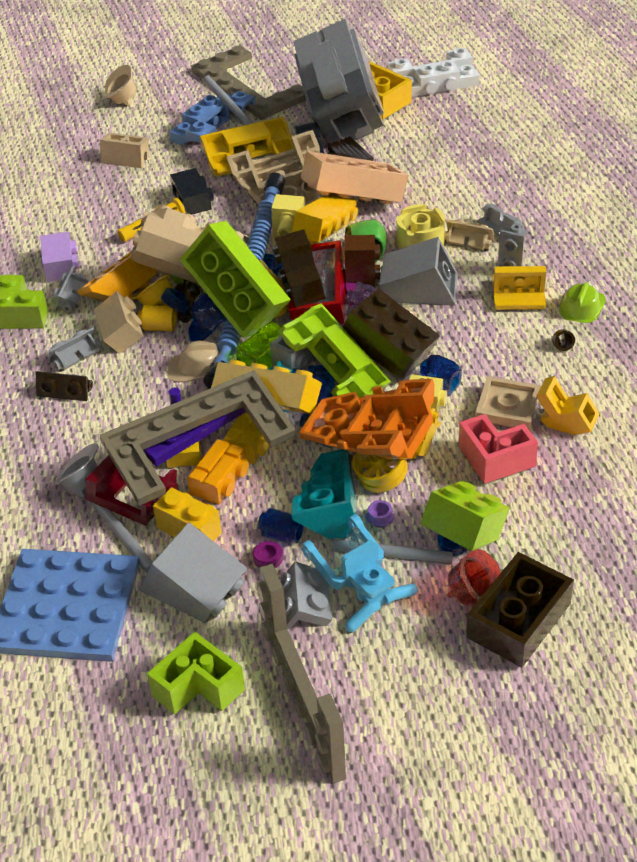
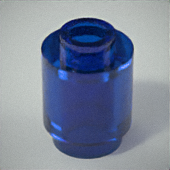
[258,508,304,544]

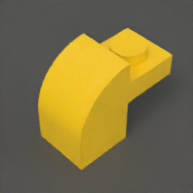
[536,376,599,435]

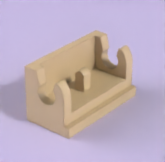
[100,133,149,168]

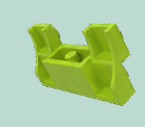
[278,303,391,398]

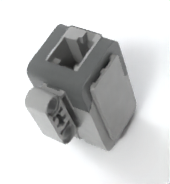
[293,18,384,143]

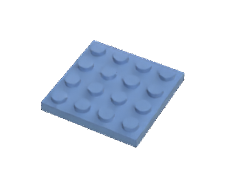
[0,549,140,662]

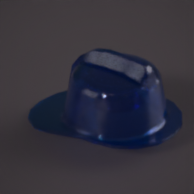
[188,292,227,342]

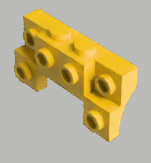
[200,116,294,177]

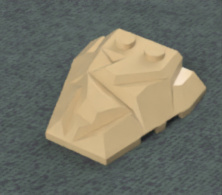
[227,130,320,206]

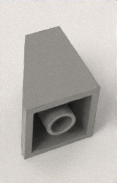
[378,237,458,305]
[139,522,247,623]

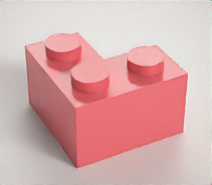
[458,414,538,484]

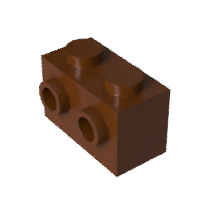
[344,235,380,289]

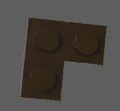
[272,229,326,308]

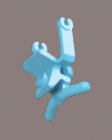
[301,514,418,633]

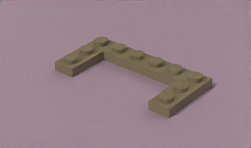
[191,45,306,120]
[100,370,296,506]
[257,564,346,784]

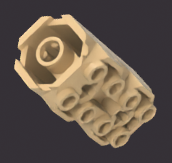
[130,205,247,284]

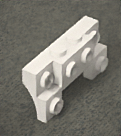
[388,48,480,98]

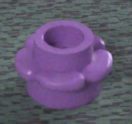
[365,500,395,528]

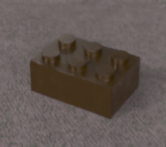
[343,288,440,381]
[466,552,574,668]

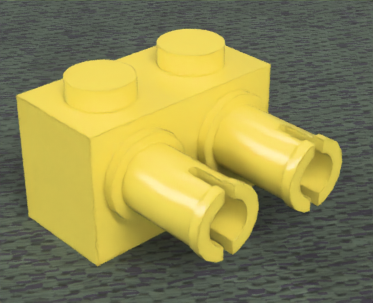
[271,194,305,247]

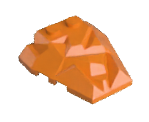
[299,379,435,460]

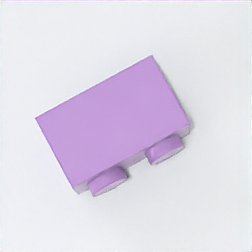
[40,231,79,282]

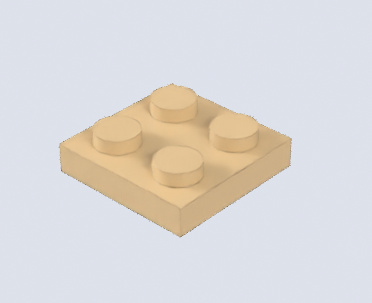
[475,376,541,430]

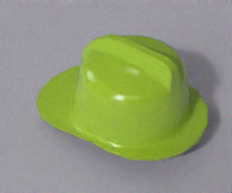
[559,282,606,323]

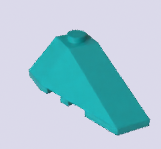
[292,449,358,539]

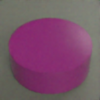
[252,541,283,568]

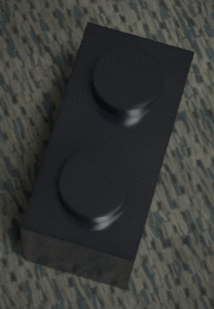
[170,168,214,215]

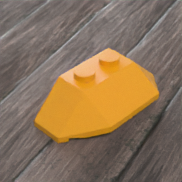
[77,250,157,301]

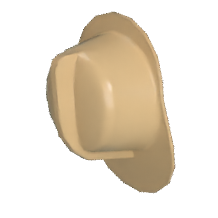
[104,65,137,106]
[167,341,219,383]

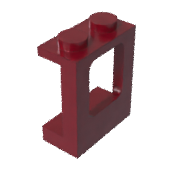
[85,455,179,526]

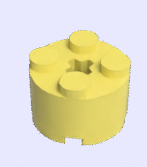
[396,204,445,249]

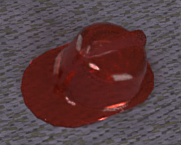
[446,549,501,606]

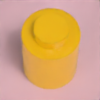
[138,305,177,332]

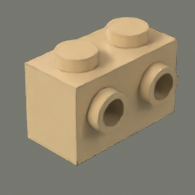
[94,291,143,353]

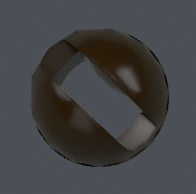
[552,329,575,351]

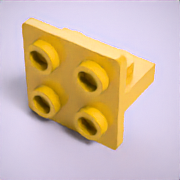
[492,266,547,310]

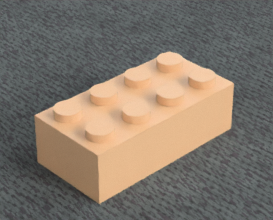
[301,151,408,205]

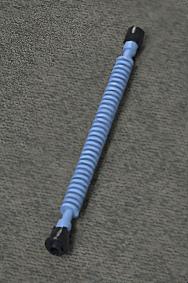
[203,172,285,389]

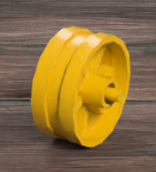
[352,453,408,493]

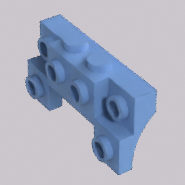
[169,91,255,146]

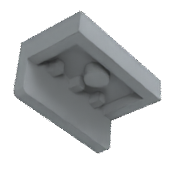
[280,561,332,629]

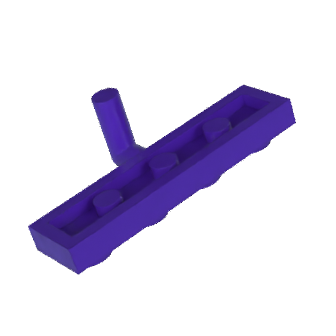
[143,387,246,467]

